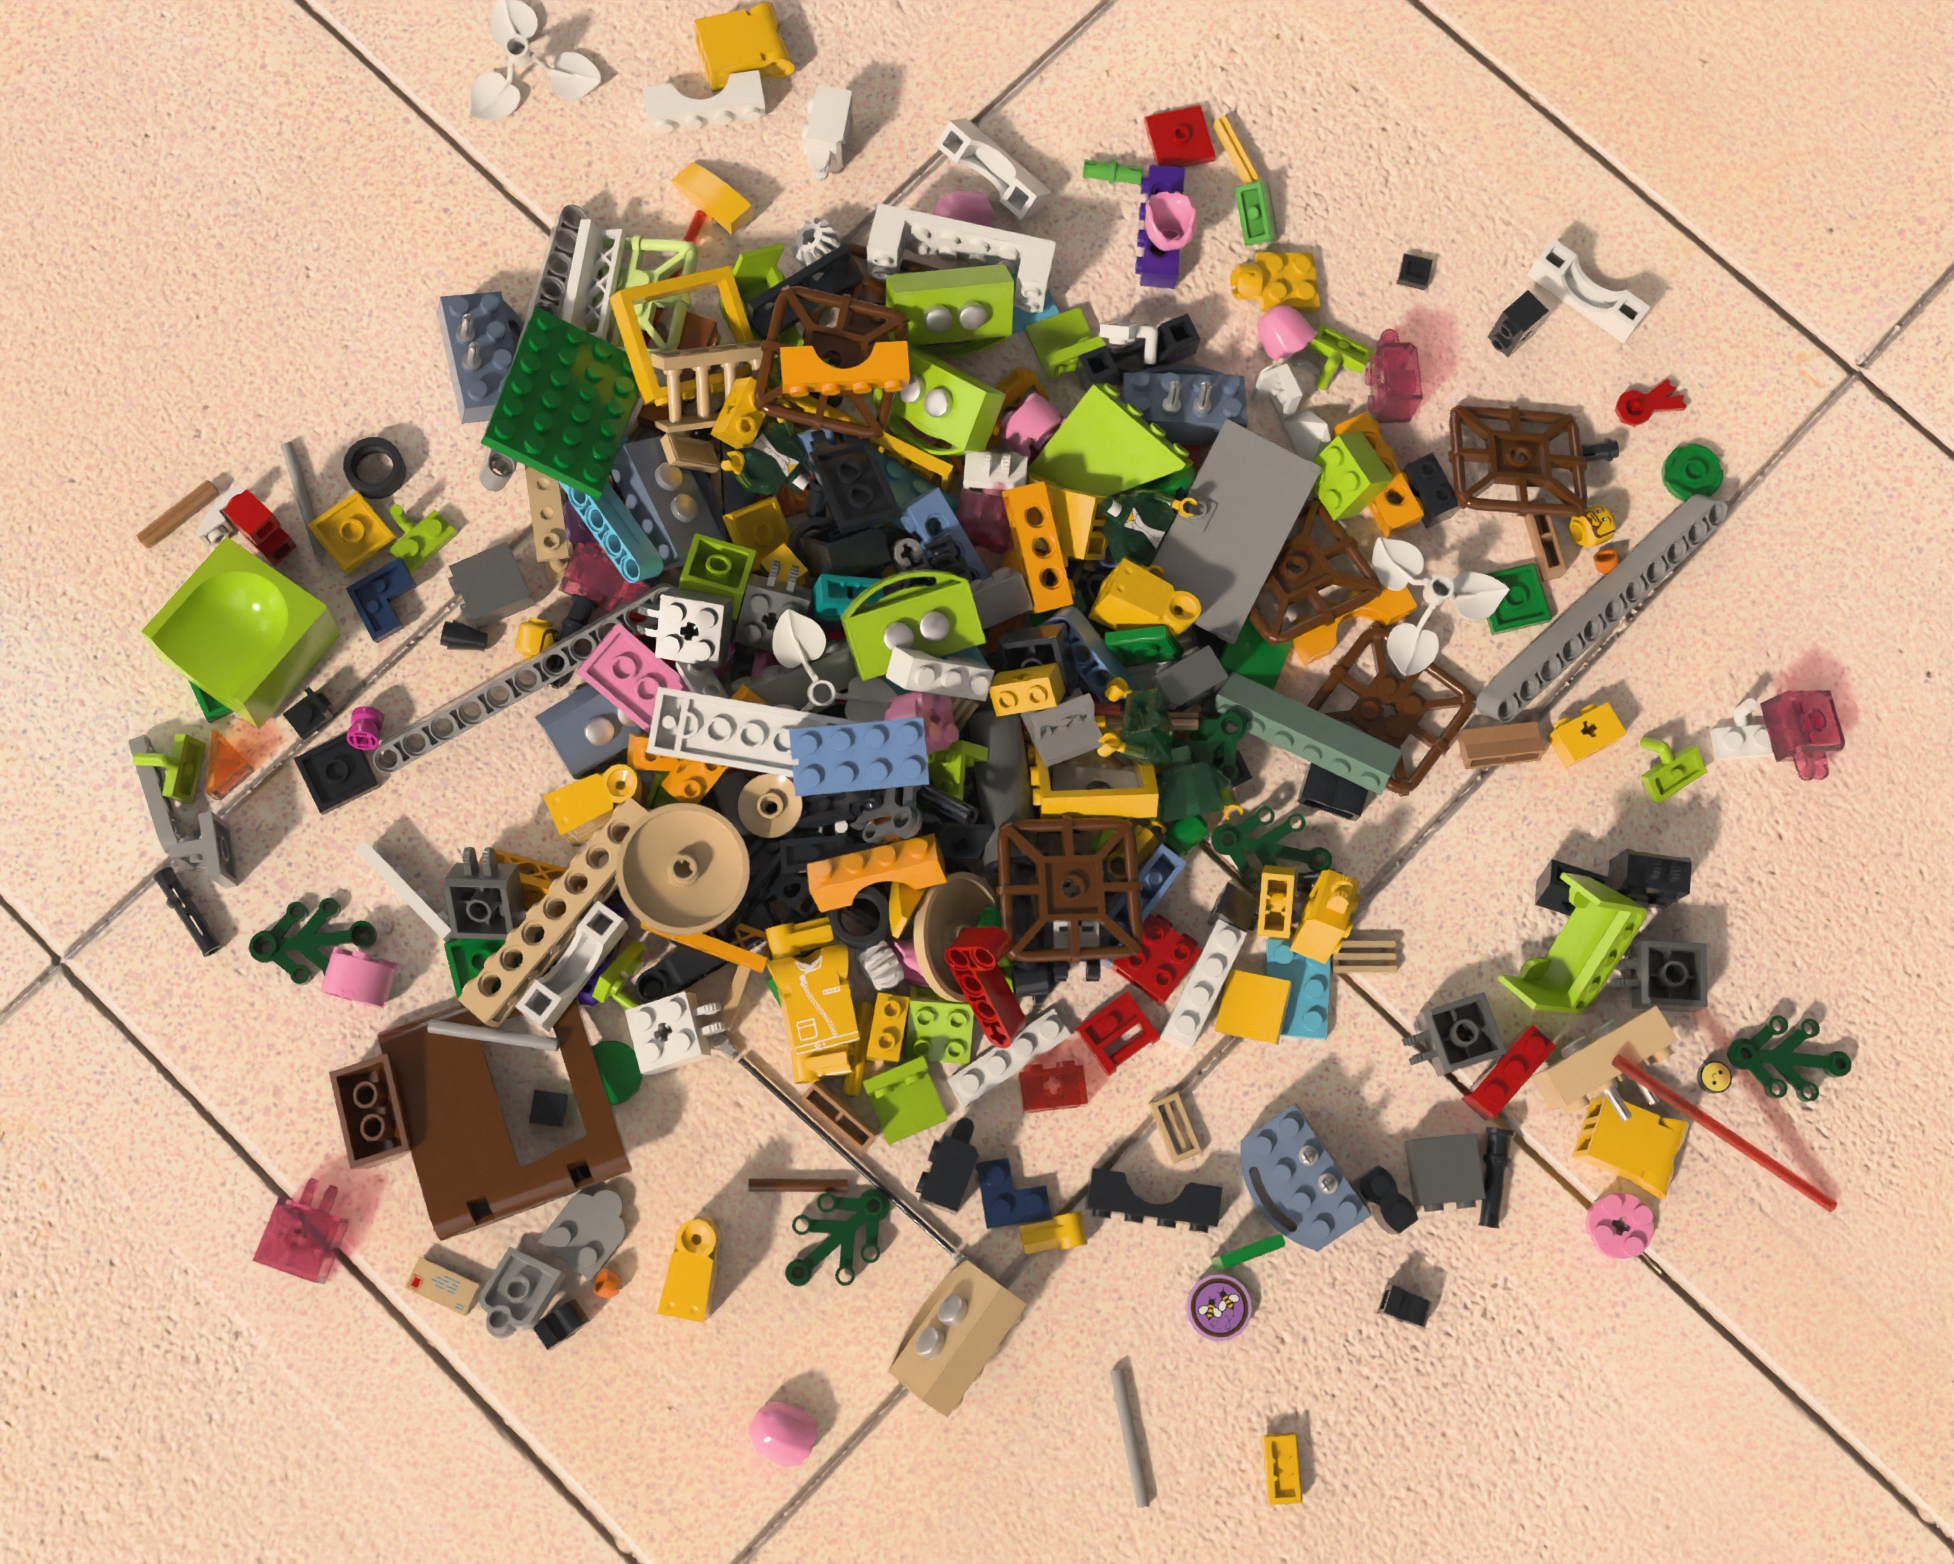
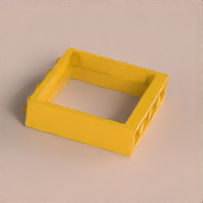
[609,265,754,407]
[1024,708,1159,819]

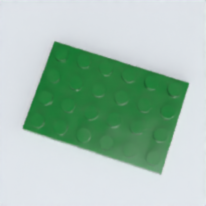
[480,307,639,500]

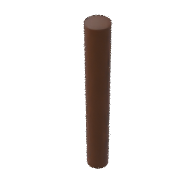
[748,1178,847,1192]

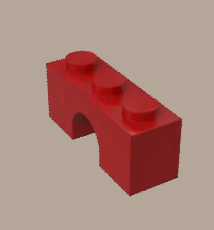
[223,489,297,567]
[1461,1025,1557,1121]

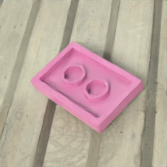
[576,623,689,735]

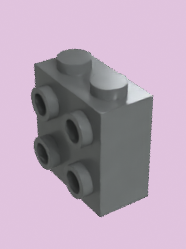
[448,541,536,629]
[1405,1133,1486,1212]

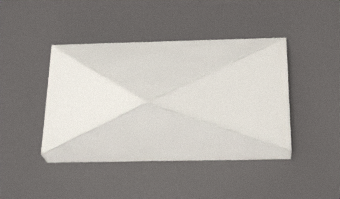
[1281,410,1331,462]

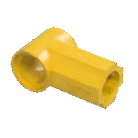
[1106,825,1159,882]
[765,917,834,960]
[791,1044,858,1084]
[1019,1211,1088,1255]

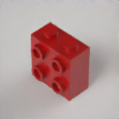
[1110,913,1202,1006]

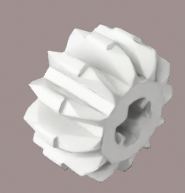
[791,217,842,267]
[854,940,904,993]

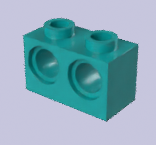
[811,574,884,622]

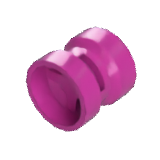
[347,706,384,750]

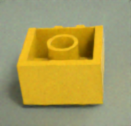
[1290,870,1361,964]

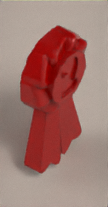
[1614,379,1687,427]

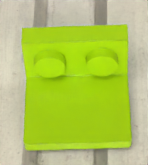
[1025,307,1105,381]
[915,740,988,810]
[905,985,974,1064]
[863,1056,947,1145]

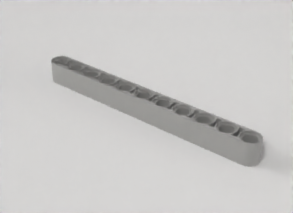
[479,204,587,491]
[1476,494,1728,723]
[373,583,675,773]

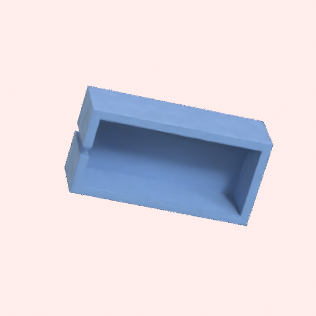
[789,717,929,796]

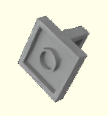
[1021,687,1104,768]
[169,811,238,889]

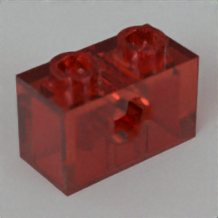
[1017,1060,1088,1114]

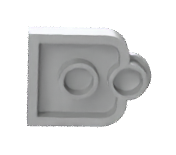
[539,1190,627,1281]
[479,1247,566,1339]

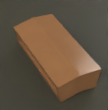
[1524,497,1566,581]
[1457,721,1545,770]
[801,1080,880,1152]

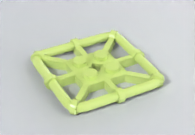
[559,235,699,361]

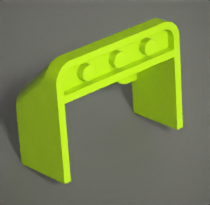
[720,243,832,390]
[1497,872,1647,1014]

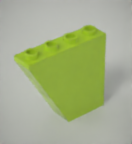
[1027,383,1194,497]

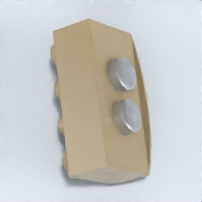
[888,1260,1027,1418]

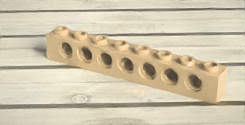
[458,797,648,1029]

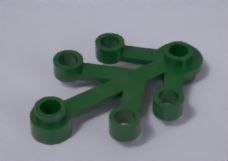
[1154,711,1248,802]
[1211,806,1332,887]
[249,898,377,986]
[1727,1015,1852,1102]
[785,1189,890,1287]

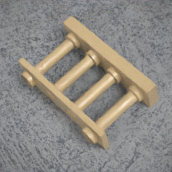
[651,340,778,436]
[524,465,579,585]

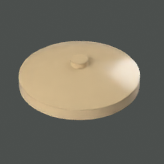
[616,803,750,936]
[914,872,1004,1002]

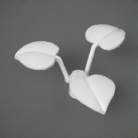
[470,0,602,121]
[1372,537,1509,676]
[772,609,897,723]

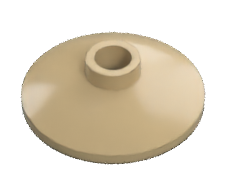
[738,774,803,838]

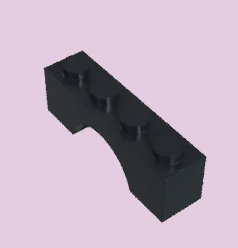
[1075,313,1200,393]
[1084,1168,1222,1233]

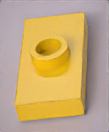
[1262,1433,1303,1505]

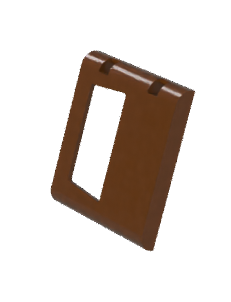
[378,971,633,1241]

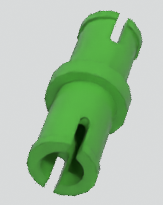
[1082,159,1143,186]

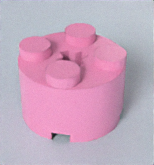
[1001,392,1067,466]
[884,691,959,755]
[321,947,398,1009]

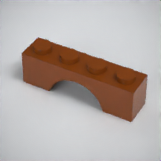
[637,311,721,435]

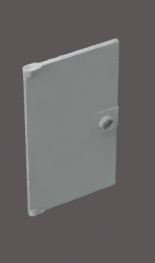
[1150,419,1322,644]

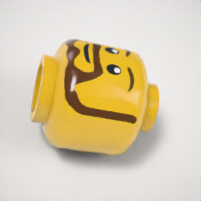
[1569,504,1616,548]
[515,617,559,661]

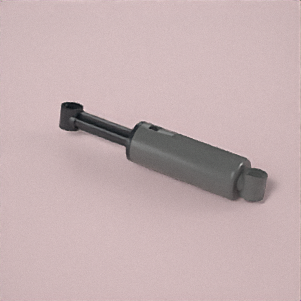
[966,691,1048,998]

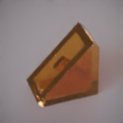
[206,731,256,800]

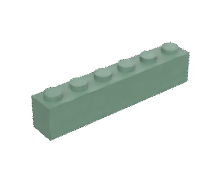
[1211,671,1403,795]

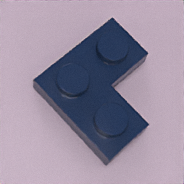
[346,557,417,643]
[976,1158,1052,1229]

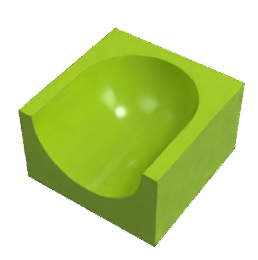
[141,536,341,729]

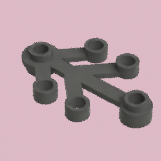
[846,785,923,846]

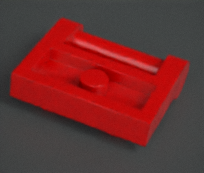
[1075,991,1161,1076]

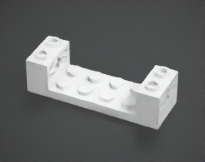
[867,203,1056,312]
[647,687,855,777]

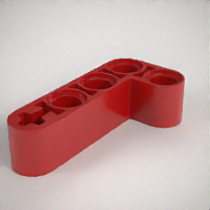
[944,926,1026,1049]

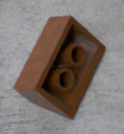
[329,1053,413,1169]

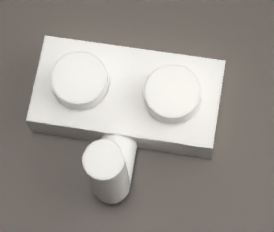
[1099,321,1158,364]
[1710,698,1780,761]

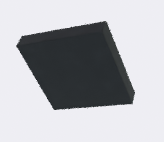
[294,732,380,815]

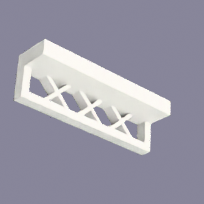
[561,219,627,341]

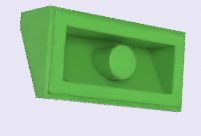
[1235,180,1279,246]

